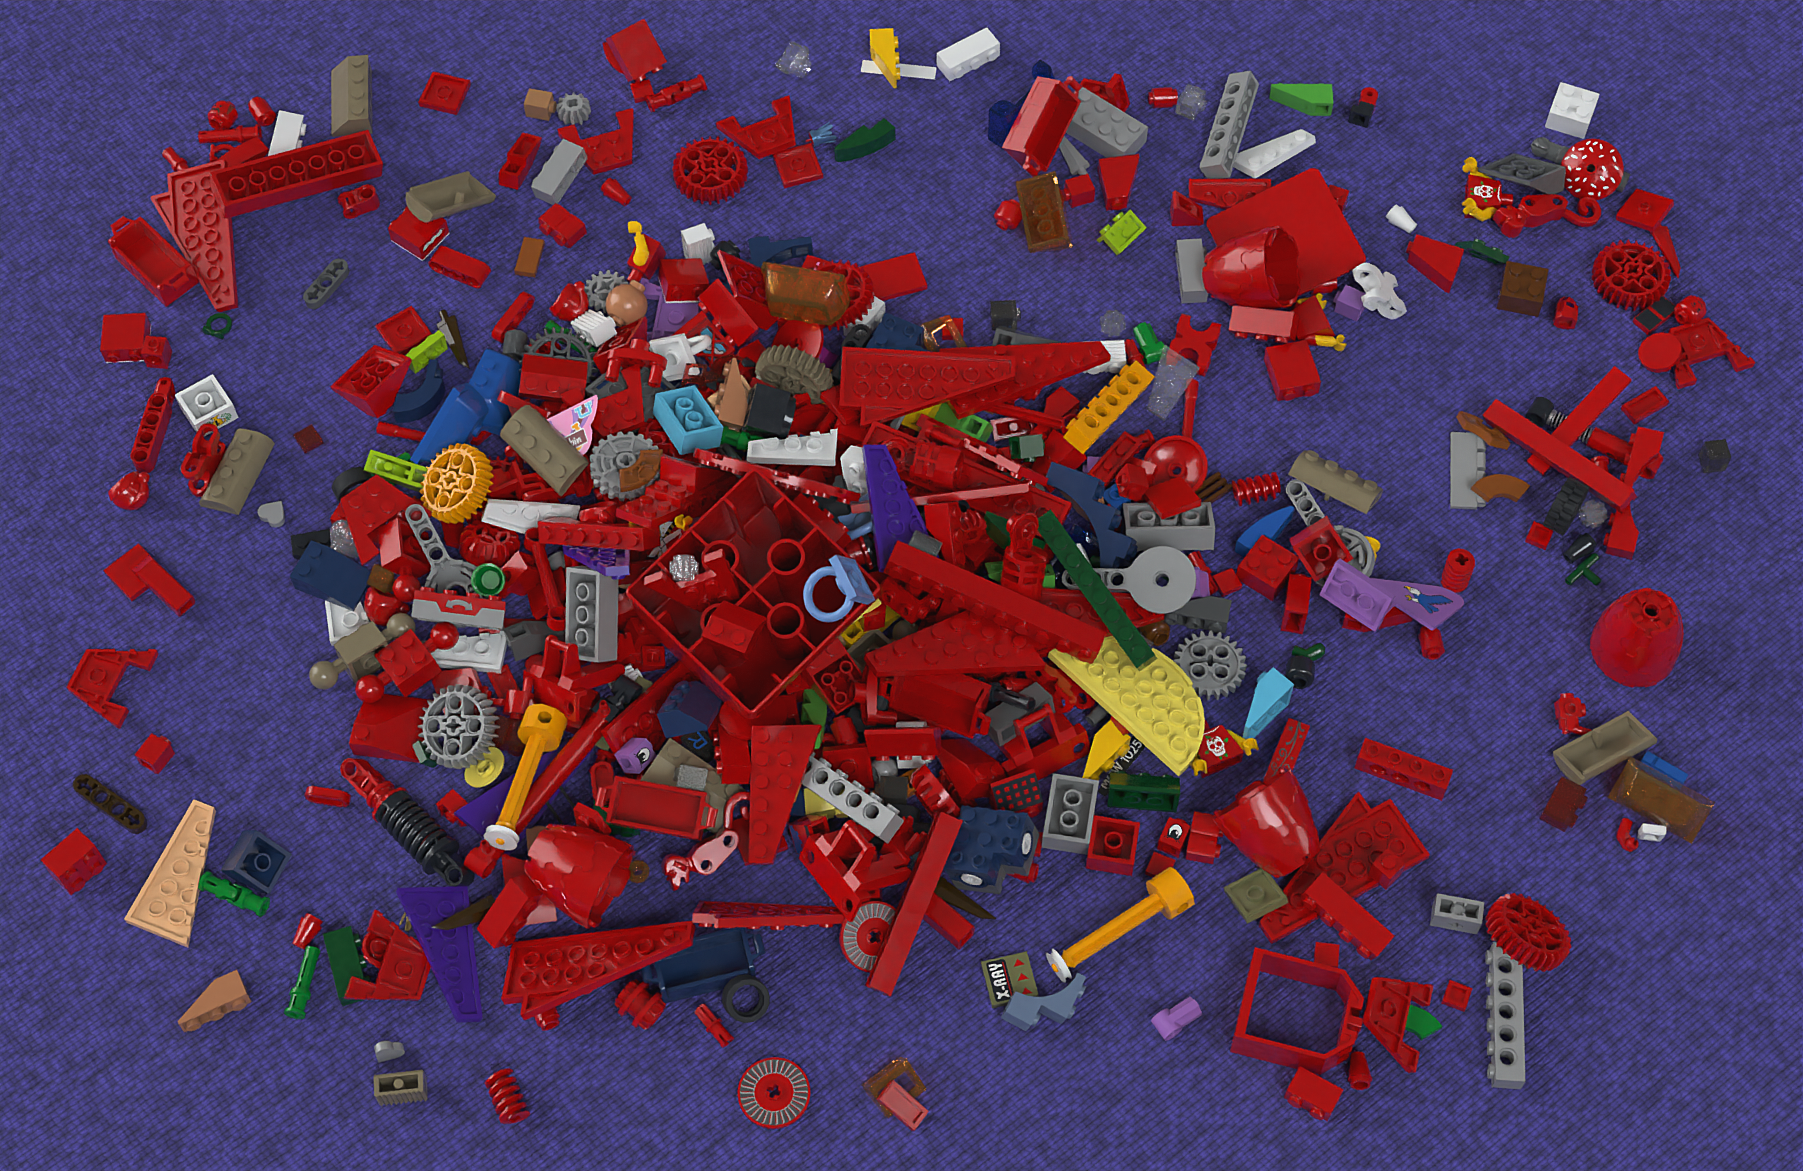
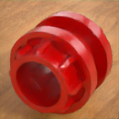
[614,979,666,1030]

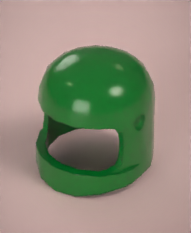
[471,563,506,597]

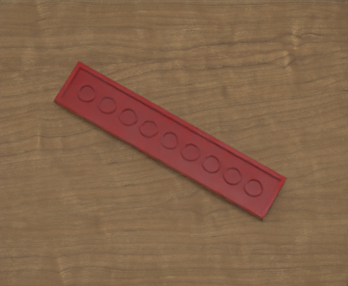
[860,420,1072,541]

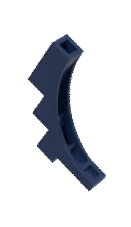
[721,236,813,337]
[1046,462,1138,581]

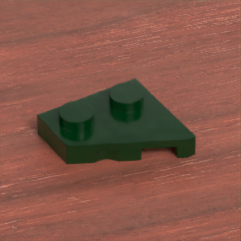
[1455,239,1509,265]

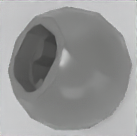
[872,758,898,785]

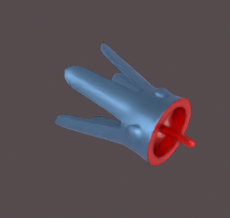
[806,122,837,147]

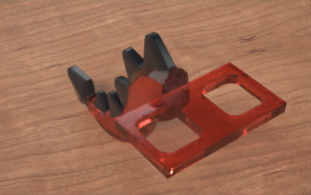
[680,355,756,391]

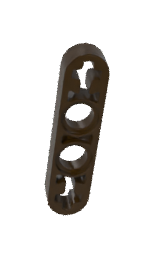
[73,774,148,834]

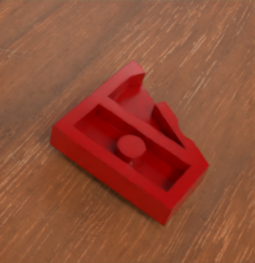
[573,802,612,835]

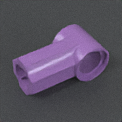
[1151,997,1202,1041]

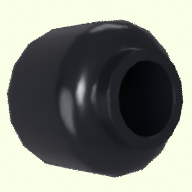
[710,240,741,271]
[1285,656,1315,689]

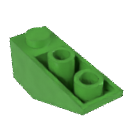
[1269,83,1333,116]
[934,403,994,443]

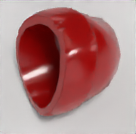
[549,281,589,322]
[108,471,150,511]
[579,501,618,524]
[364,586,410,627]

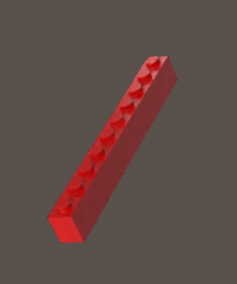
[883,540,1106,664]

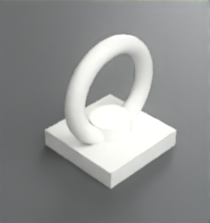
[649,333,712,381]

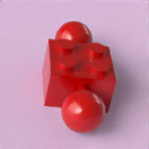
[378,511,431,603]
[355,621,459,703]

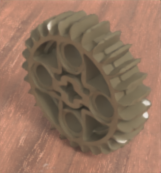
[755,345,834,404]

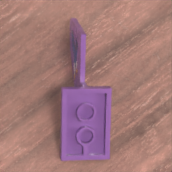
[1319,558,1464,632]

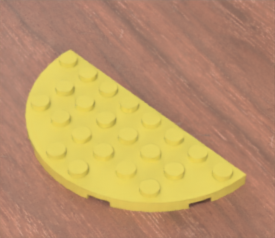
[1048,636,1205,776]

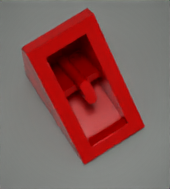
[1170,190,1204,226]

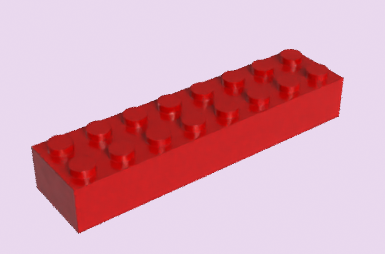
[210,130,383,219]

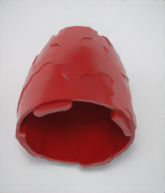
[1202,226,1300,310]
[1590,588,1684,688]
[1213,765,1321,878]
[524,824,636,929]

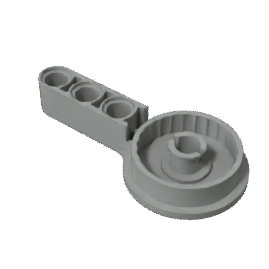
[1062,546,1196,614]

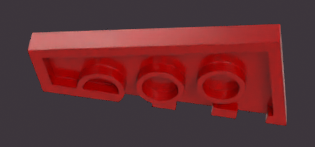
[1188,179,1271,209]

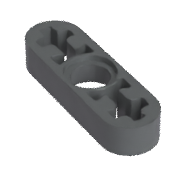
[303,258,350,309]

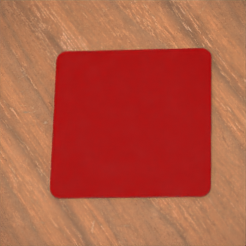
[1206,168,1366,296]

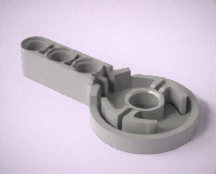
[1286,479,1375,588]
[405,504,489,628]

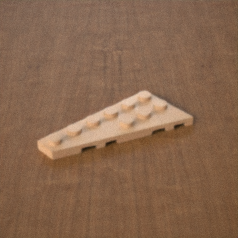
[124,799,216,948]

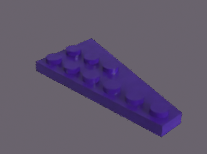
[862,445,940,572]
[563,545,631,580]
[453,738,592,855]
[396,886,482,1023]

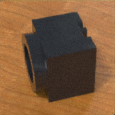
[739,383,796,439]

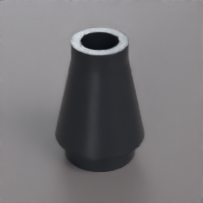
[1563,533,1597,564]

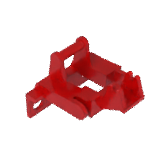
[488,408,595,502]
[523,631,636,722]
[989,672,1091,781]
[799,815,927,922]

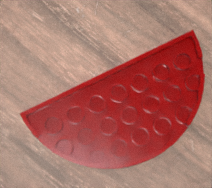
[693,448,861,505]

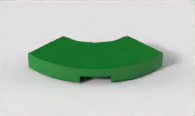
[1405,1005,1442,1041]

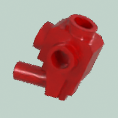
[1554,693,1591,736]

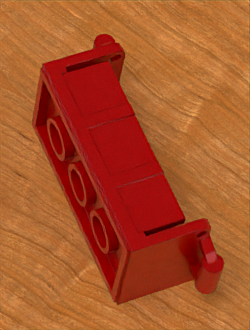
[108,216,199,307]
[877,674,992,739]

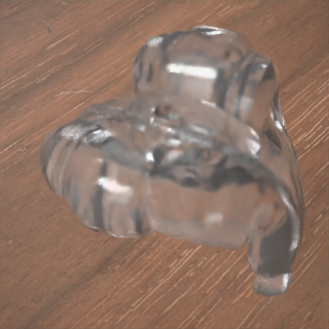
[775,41,812,78]
[330,519,359,559]

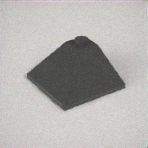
[1478,153,1566,194]

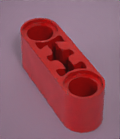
[428,246,491,289]

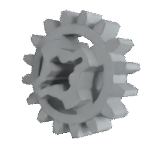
[584,270,628,313]

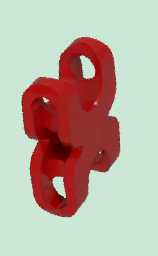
[1165,313,1221,377]
[181,424,227,497]
[1025,660,1095,713]

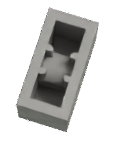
[1430,893,1485,934]

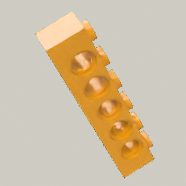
[1063,360,1155,454]

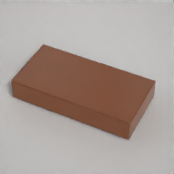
[514,237,545,278]

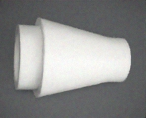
[1386,204,1417,234]

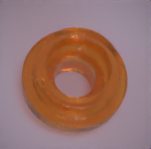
[629,860,650,883]

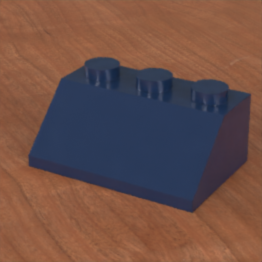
[657,680,724,739]

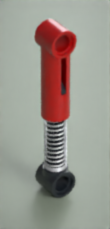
[1525,397,1663,479]

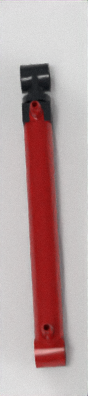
[464,674,643,879]

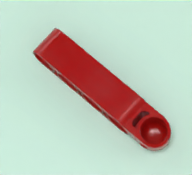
[130,377,176,473]

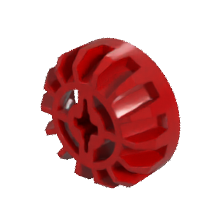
[459,520,520,568]
[910,764,960,818]

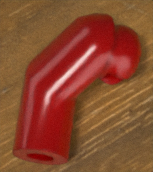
[1616,818,1639,852]

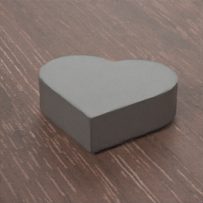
[257,501,285,528]
[374,1041,405,1063]

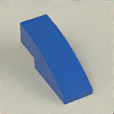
[1235,506,1295,557]

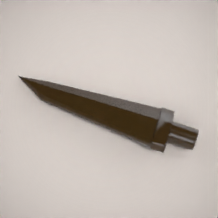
[436,310,470,369]
[934,877,996,919]
[432,894,495,930]

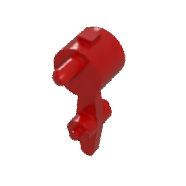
[483,677,537,721]

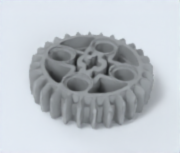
[418,684,500,769]

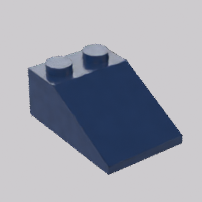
[290,540,375,611]

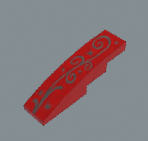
[1263,718,1310,782]

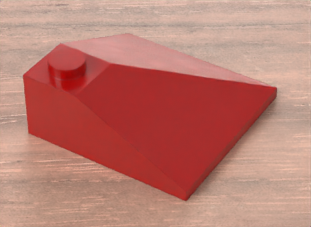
[717,250,783,331]
[330,345,412,418]
[349,694,434,763]

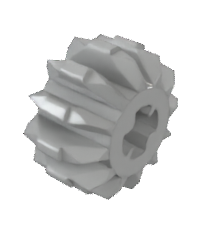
[556,92,591,125]

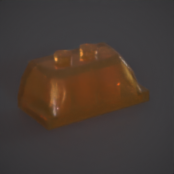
[1016,171,1074,253]
[761,261,851,325]
[1608,757,1715,844]

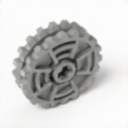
[590,431,660,502]

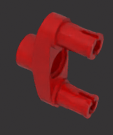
[605,339,668,388]
[849,664,897,726]

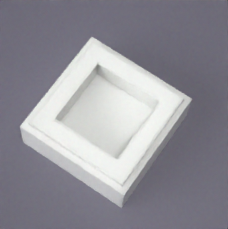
[1637,823,1666,842]

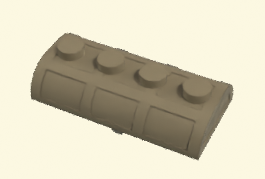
[406,171,496,222]
[500,405,589,496]
[199,429,275,515]
[1288,450,1383,514]
[1553,711,1657,786]

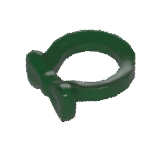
[203,313,232,340]

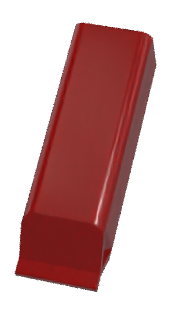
[128,552,195,617]
[923,892,975,950]

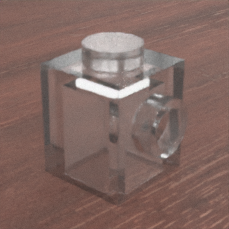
[1176,84,1207,121]

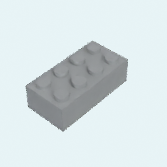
[1066,87,1148,158]
[1122,502,1215,551]
[565,566,619,662]

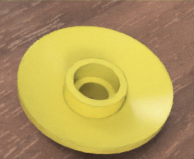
[464,747,505,788]

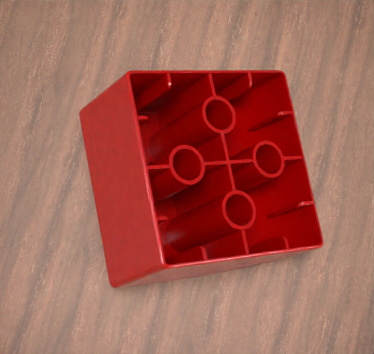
[626,469,881,719]

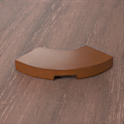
[1456,411,1510,450]
[619,449,663,492]
[1471,474,1530,502]

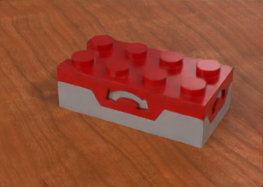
[411,587,507,631]

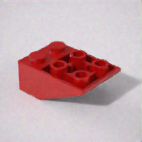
[801,638,862,715]

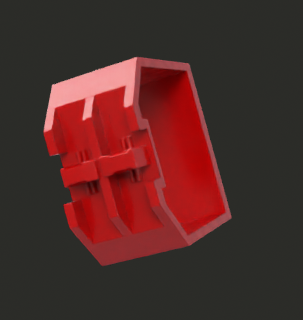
[1230,947,1364,1075]

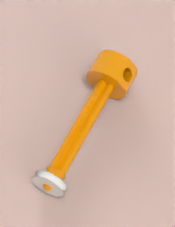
[483,704,567,851]
[1046,867,1195,983]

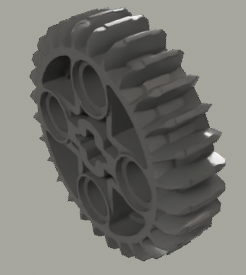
[519,327,598,403]

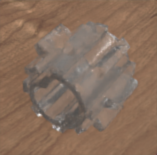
[1100,309,1126,337]
[1578,499,1608,528]
[669,555,698,581]

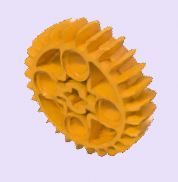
[419,443,494,524]

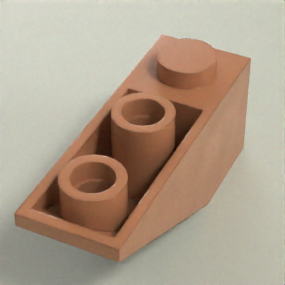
[713,358,748,430]
[178,970,252,1032]

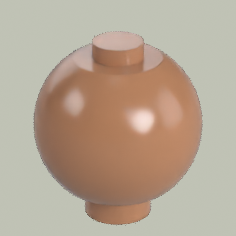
[605,280,648,327]

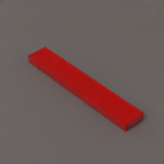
[1526,366,1631,476]

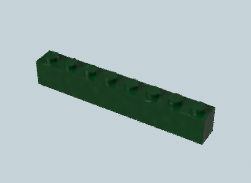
[1038,509,1158,672]

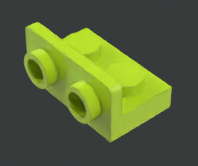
[1096,209,1146,255]
[406,330,448,374]

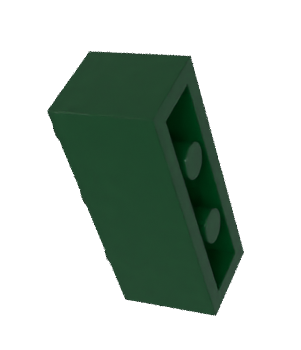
[323,926,371,1006]

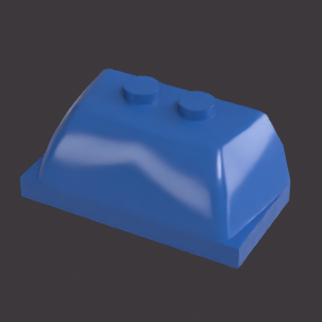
[469,348,522,435]
[410,382,489,464]

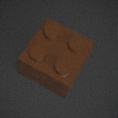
[1496,261,1549,317]

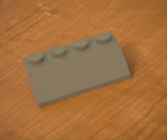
[331,55,373,137]
[641,738,746,834]

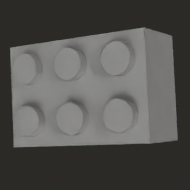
[1042,773,1099,855]

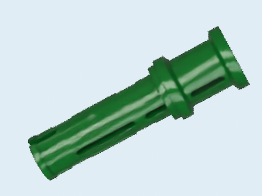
[284,946,321,1019]

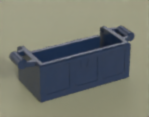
[641,927,766,1003]

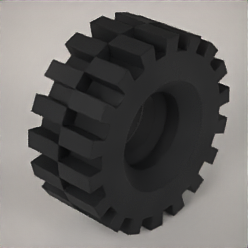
[1543,477,1589,535]

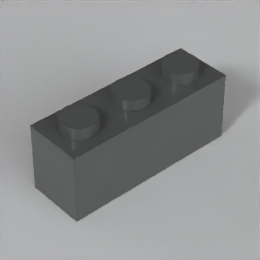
[985,682,1055,747]

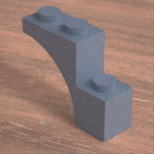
[1001,973,1086,1031]

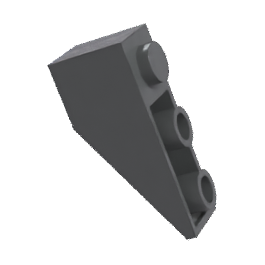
[992,326,1061,346]
[1164,596,1232,634]
[503,621,565,661]

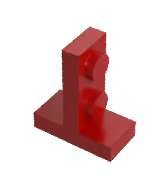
[1080,73,1130,112]

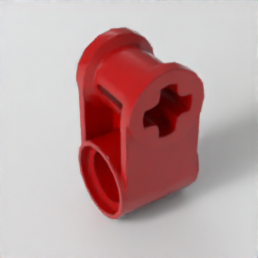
[337,184,380,219]

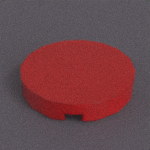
[1638,332,1682,373]

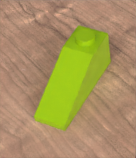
[364,450,428,492]

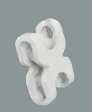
[1352,263,1407,319]

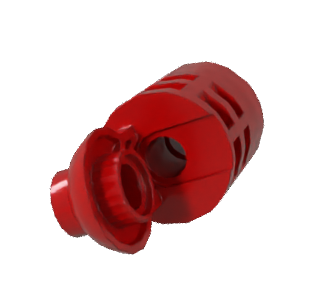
[881,437,965,490]
[1000,512,1048,601]

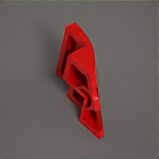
[502,853,557,925]

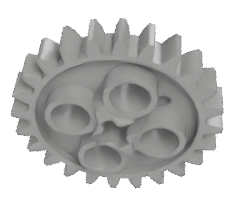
[1173,631,1247,700]

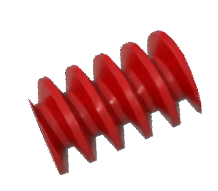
[1232,472,1281,507]
[1441,548,1475,593]
[485,1068,530,1124]

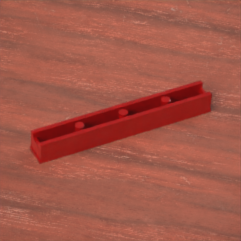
[1483,399,1637,514]
[865,812,963,997]

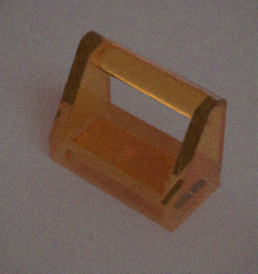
[920,315,967,352]
[861,1056,926,1119]

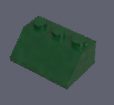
[1107,771,1180,813]

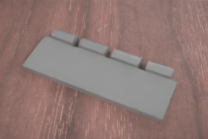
[1450,432,1486,509]

